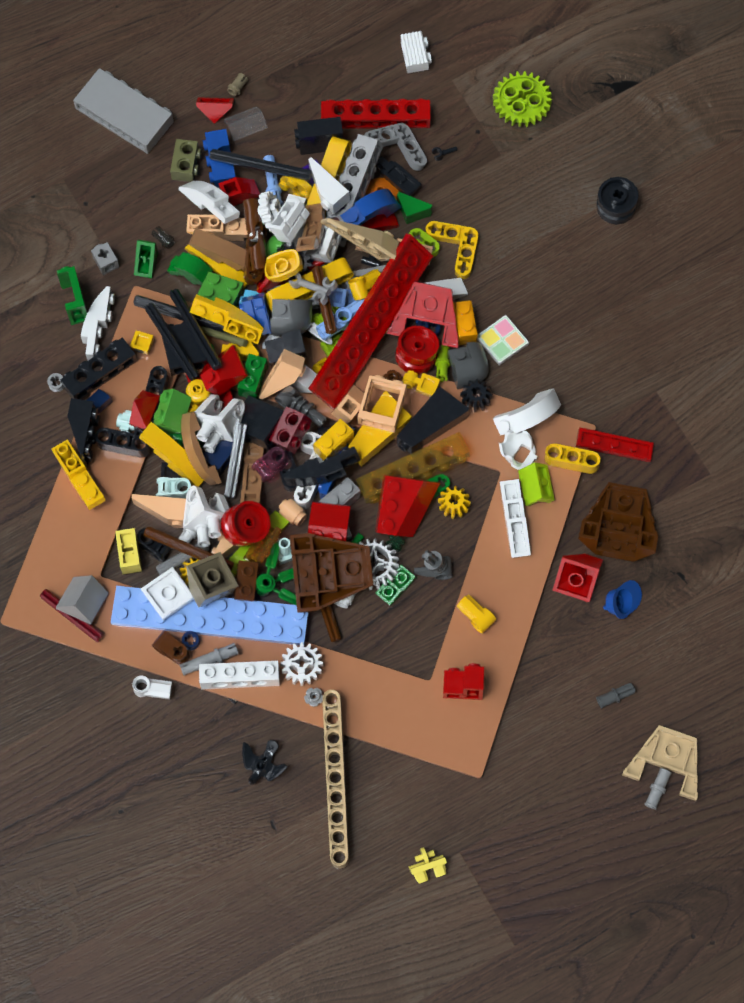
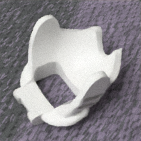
[499,430,538,470]

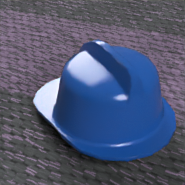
[603,580,642,619]

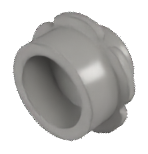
[304,688,323,707]

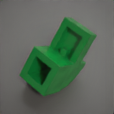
[167,252,213,285]

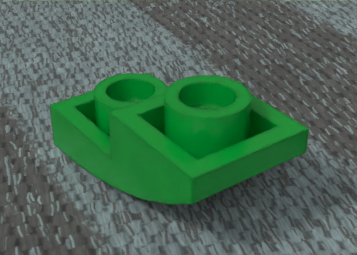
[375,565,417,606]

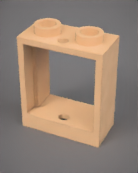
[358,375,407,433]

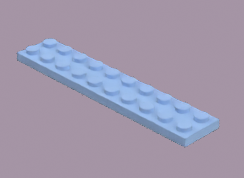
[111,586,309,645]

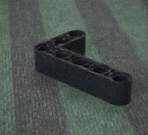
[95,366,169,458]

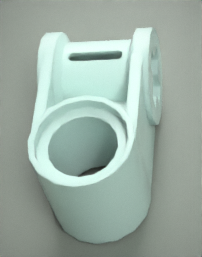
[156,477,192,499]

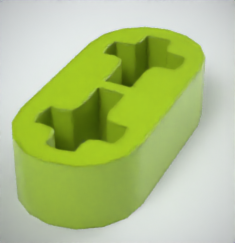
[409,228,440,257]

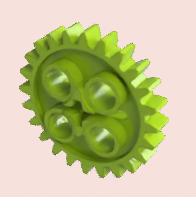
[493,71,552,127]

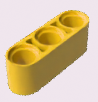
[544,444,600,474]

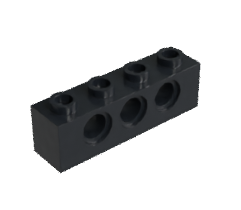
[60,337,137,400]

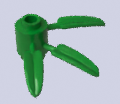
[255,541,297,605]

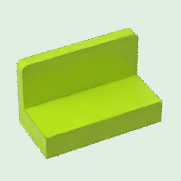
[518,462,555,506]

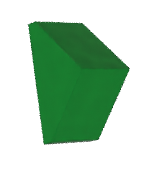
[397,192,432,224]
[134,240,158,278]

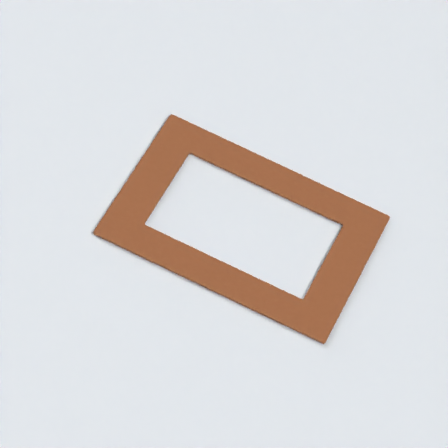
[1,286,596,778]

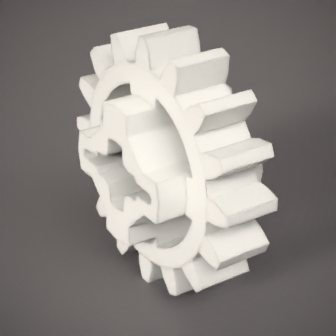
[258,191,282,232]
[280,642,323,686]

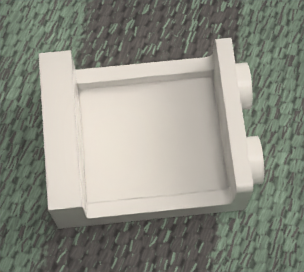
[286,225,341,263]

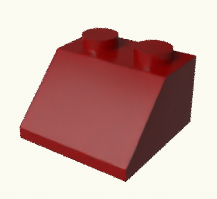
[308,501,351,541]

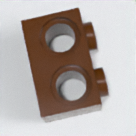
[233,560,258,602]

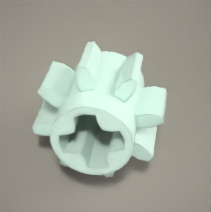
[116,410,135,433]

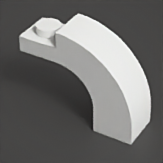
[493,388,561,436]

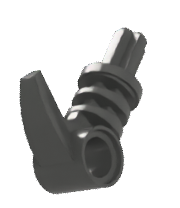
[275,385,327,427]
[414,550,452,580]

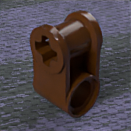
[152,630,190,665]

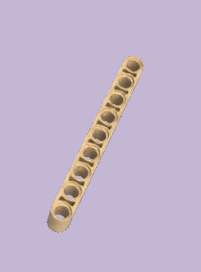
[323,690,349,869]

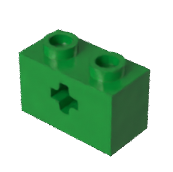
[237,354,268,399]

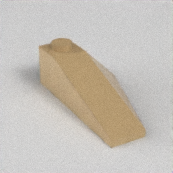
[320,218,398,261]

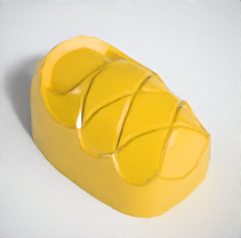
[264,249,303,282]

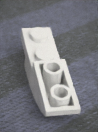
[179,181,240,224]
[81,286,115,360]

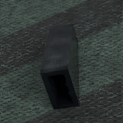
[397,387,470,454]

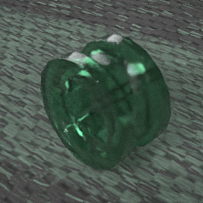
[386,535,405,552]

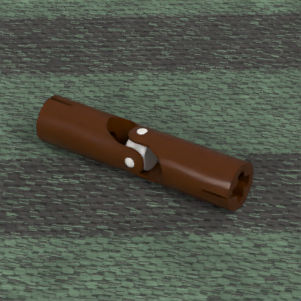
[243,198,267,274]

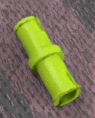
[435,345,450,382]

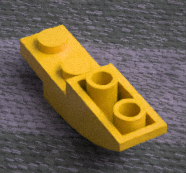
[190,294,264,344]
[51,439,106,510]

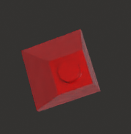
[200,345,248,396]
[552,554,603,602]

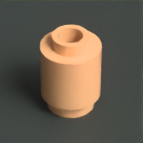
[279,499,307,526]

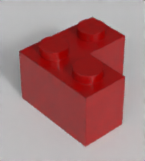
[443,663,484,700]

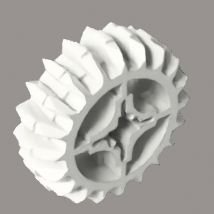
[359,538,399,590]

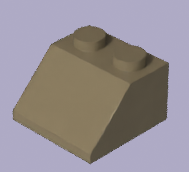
[186,552,238,608]

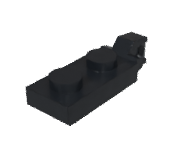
[376,156,422,197]

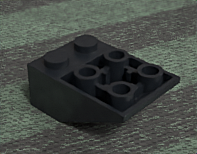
[67,398,100,468]

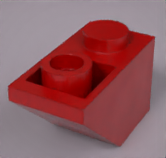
[219,177,260,206]

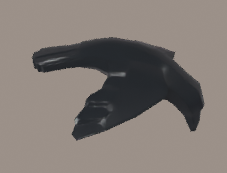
[242,739,288,785]

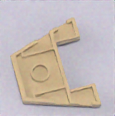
[622,725,698,801]

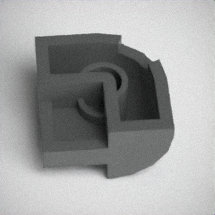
[270,299,312,337]
[448,342,489,389]

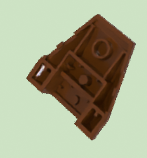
[578,482,658,562]
[290,533,373,613]

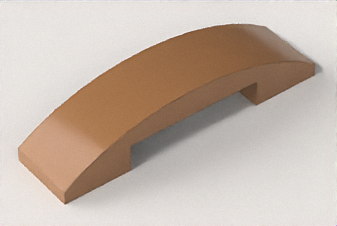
[296,203,325,252]
[181,411,222,485]
[240,443,264,503]

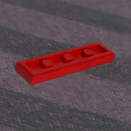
[576,427,654,462]

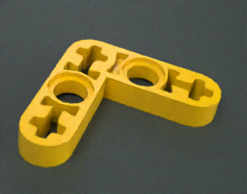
[426,221,478,279]

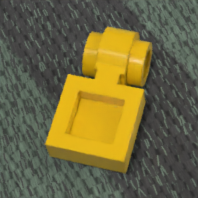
[402,370,440,397]

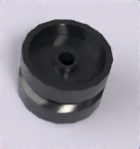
[596,177,639,225]

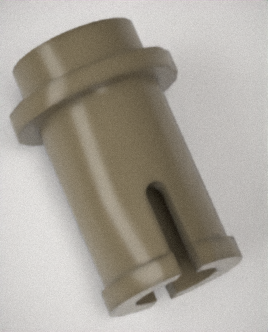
[227,73,248,96]

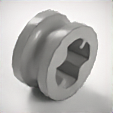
[47,373,64,392]

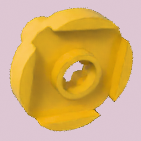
[278,175,312,202]

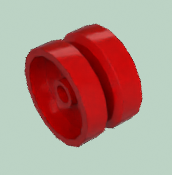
[395,326,439,374]
[221,501,271,547]

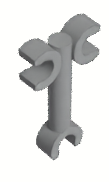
[289,273,338,305]

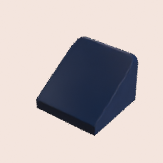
[87,389,112,414]

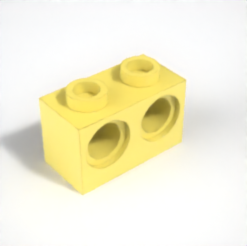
[115,528,142,574]

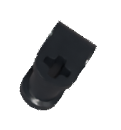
[137,528,173,562]

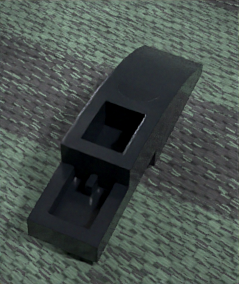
[282,446,361,486]

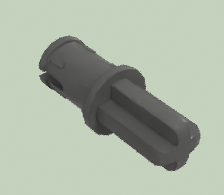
[596,683,636,709]

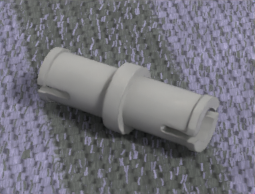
[644,768,672,810]

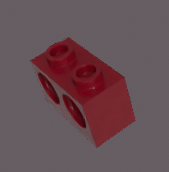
[269,406,312,454]

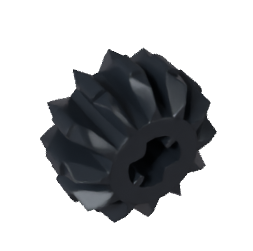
[460,379,493,412]

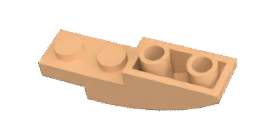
[186,215,248,241]

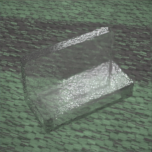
[224,107,268,141]

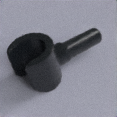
[432,146,457,161]

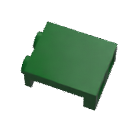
[56,266,87,325]

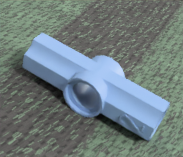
[316,298,365,341]

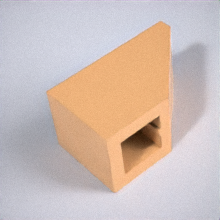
[331,385,364,424]

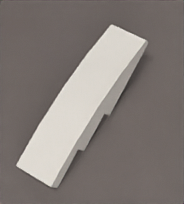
[499,479,531,558]

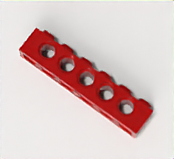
[321,98,430,129]

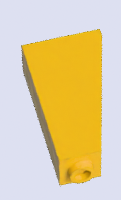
[348,391,412,467]

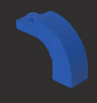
[340,189,401,226]

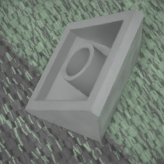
[56,575,108,625]

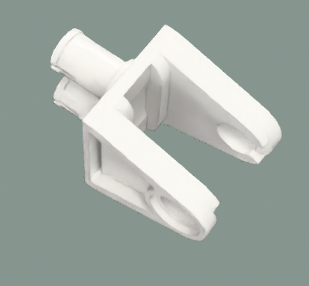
[194,394,245,453]
[183,486,229,548]

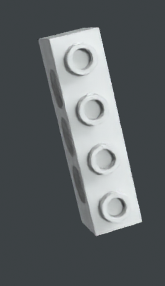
[199,661,280,690]

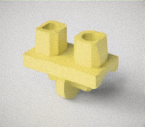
[408,847,447,883]

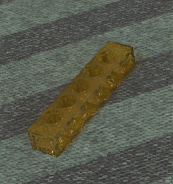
[355,432,470,504]

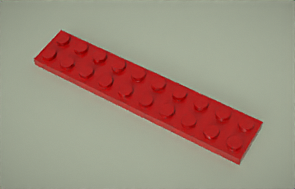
[308,233,433,410]

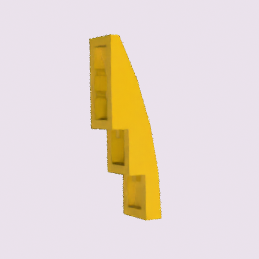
[139,422,204,487]

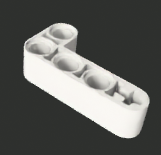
[294,431,323,510]

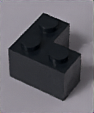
[264,329,307,366]

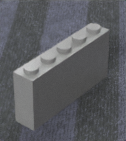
[73,68,174,154]

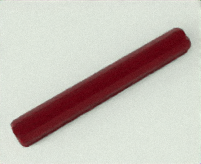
[40,589,103,642]

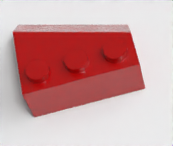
[375,474,440,537]

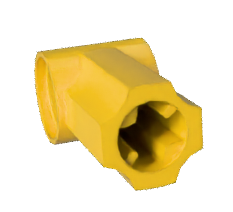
[348,269,381,300]
[457,594,496,634]

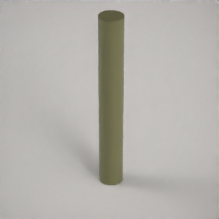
[201,326,248,347]

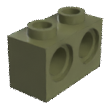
[170,139,202,182]

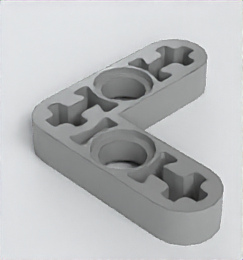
[364,123,427,171]

